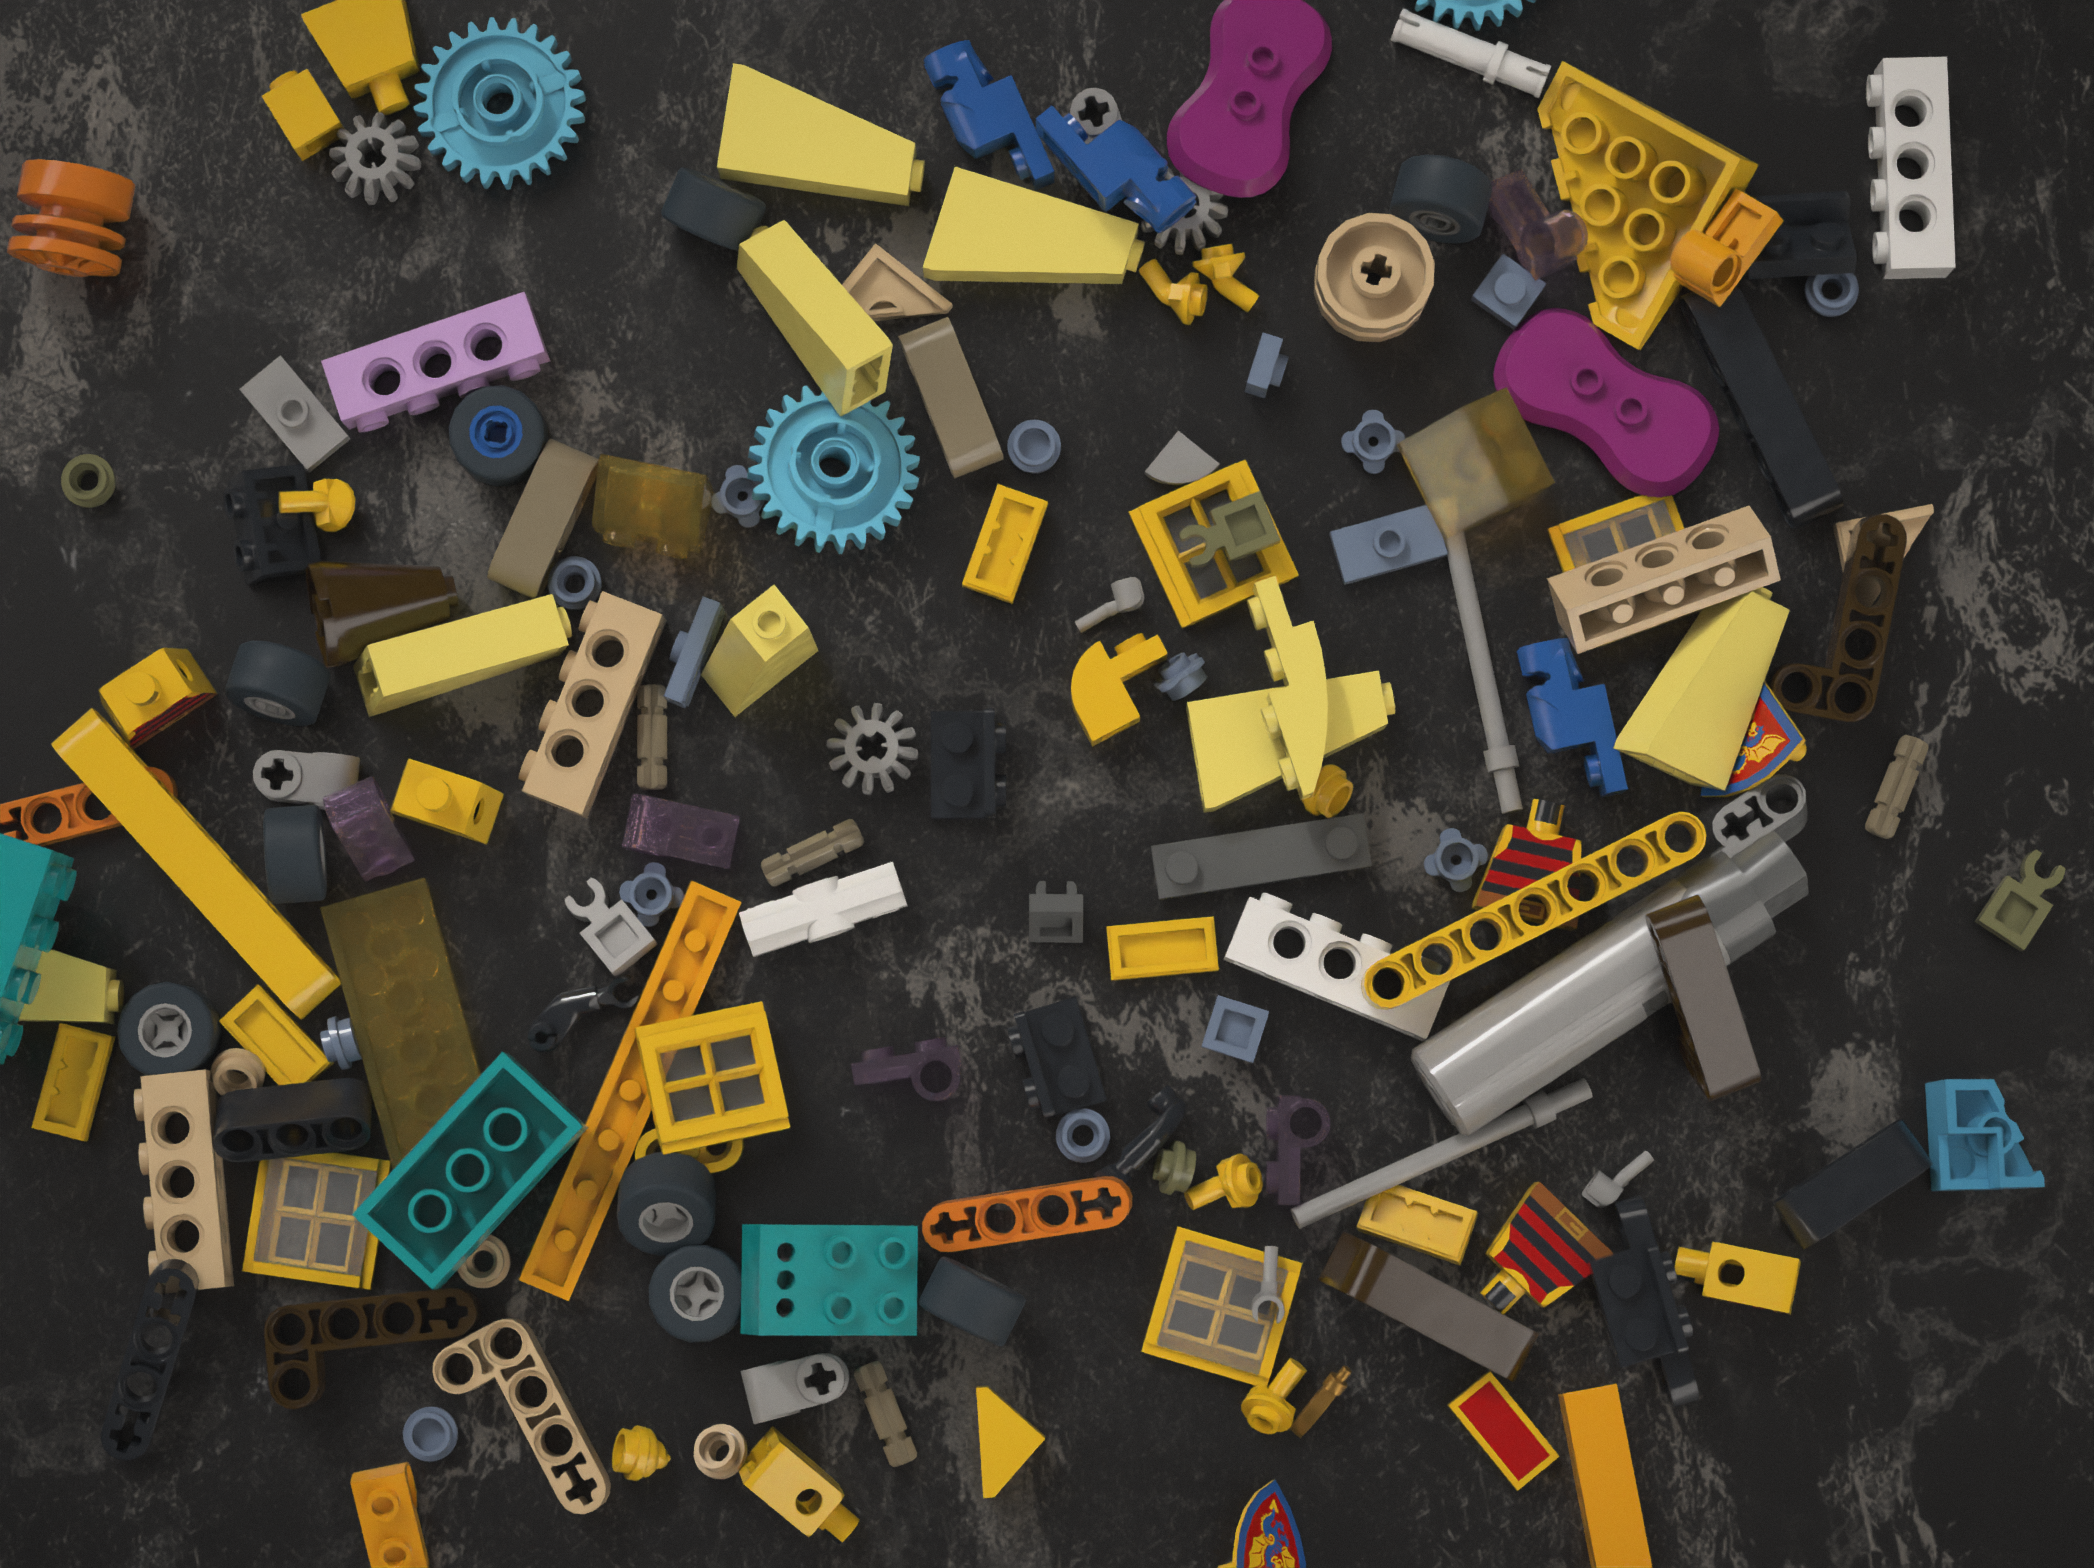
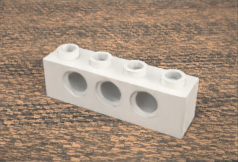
[1866,57,1955,279]
[1223,893,1450,1041]

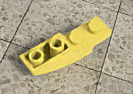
[1247,576,1328,800]

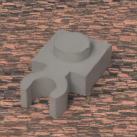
[565,878,658,978]

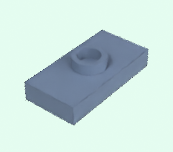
[1329,503,1448,585]
[664,596,725,708]

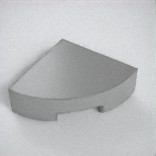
[1144,431,1220,485]

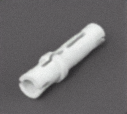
[1391,8,1552,98]

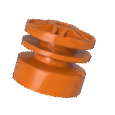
[7,159,135,277]

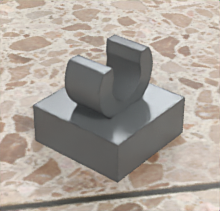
[1029,881,1083,943]

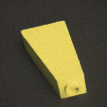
[717,63,925,206]
[923,167,1145,284]
[737,220,893,417]
[701,585,818,717]
[1614,587,1790,791]
[353,594,572,717]
[1186,671,1395,813]
[19,949,124,1024]

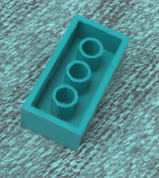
[0,833,77,1065]
[352,1052,589,1289]

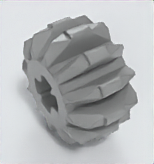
[329,112,422,205]
[1141,167,1228,255]
[827,703,918,795]

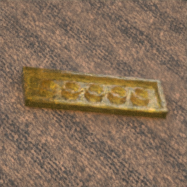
[320,878,481,1169]

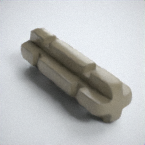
[637,684,667,790]
[1865,735,1929,839]
[761,819,864,887]
[854,1361,917,1467]

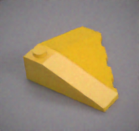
[1537,61,1759,350]

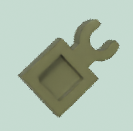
[1178,491,1280,568]
[1975,849,2065,951]

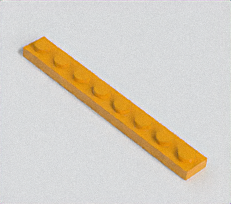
[518,881,741,1301]

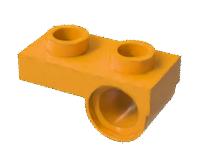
[1670,189,1784,307]
[350,1462,429,1568]

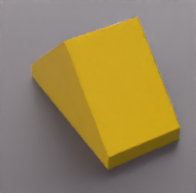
[976,1385,1045,1498]

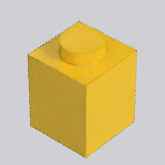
[262,69,345,161]

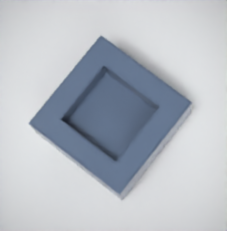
[1471,254,1546,330]
[1245,333,1289,398]
[1201,995,1269,1063]

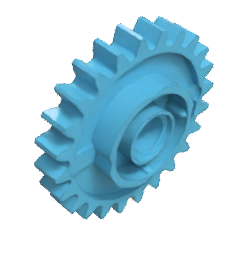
[413,17,586,190]
[747,385,920,554]

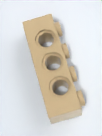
[1547,506,1781,654]
[518,591,666,819]
[134,1069,234,1293]

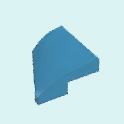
[1925,1079,2045,1191]

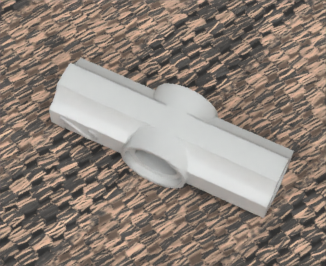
[739,862,907,957]

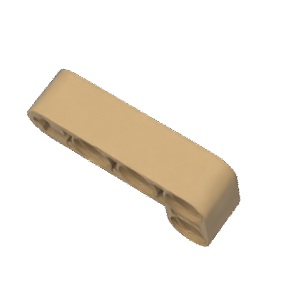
[432,1318,611,1514]

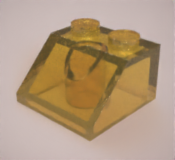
[1397,387,1555,540]
[592,454,714,559]

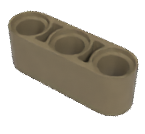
[898,317,1004,479]
[487,438,601,599]

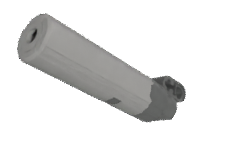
[1411,774,1809,1136]

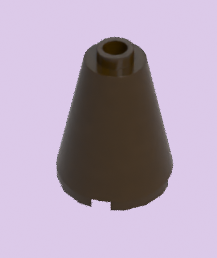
[305,561,458,668]

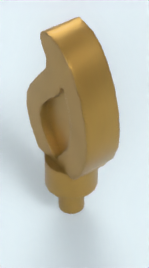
[1289,1365,1352,1438]

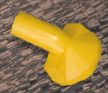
[1192,244,1259,313]
[1139,259,1207,325]
[279,479,355,532]
[1184,1153,1263,1210]
[1241,1358,1307,1434]

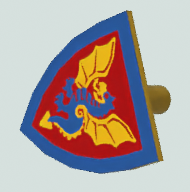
[1701,681,1806,797]
[1217,1480,1306,1568]

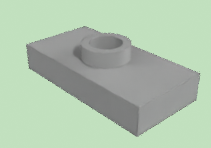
[239,355,351,473]

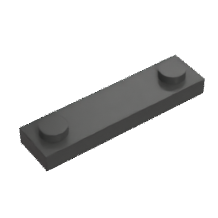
[1150,813,1372,900]

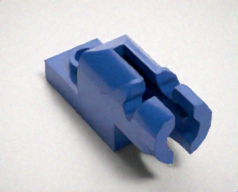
[923,40,1054,191]
[1036,106,1197,233]
[1517,638,1628,798]

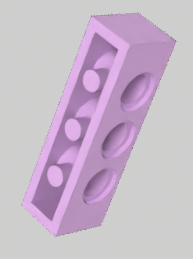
[321,292,550,432]

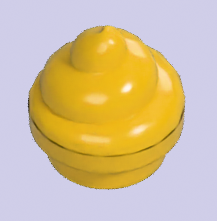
[1302,764,1353,818]
[612,1425,671,1481]

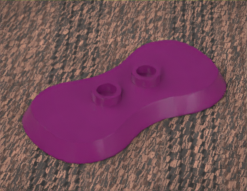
[1167,0,1332,198]
[1493,308,1719,498]

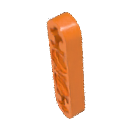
[0,767,178,846]
[922,1176,1133,1252]

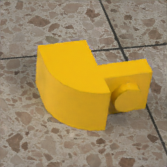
[1071,633,1168,747]

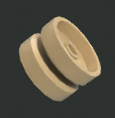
[1314,213,1435,342]

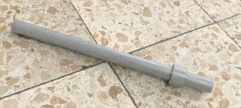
[1436,497,1523,814]
[1291,1078,1593,1229]

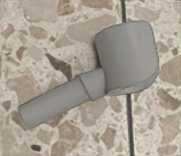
[1075,577,1144,633]
[1582,1151,1654,1208]
[1251,1246,1285,1324]

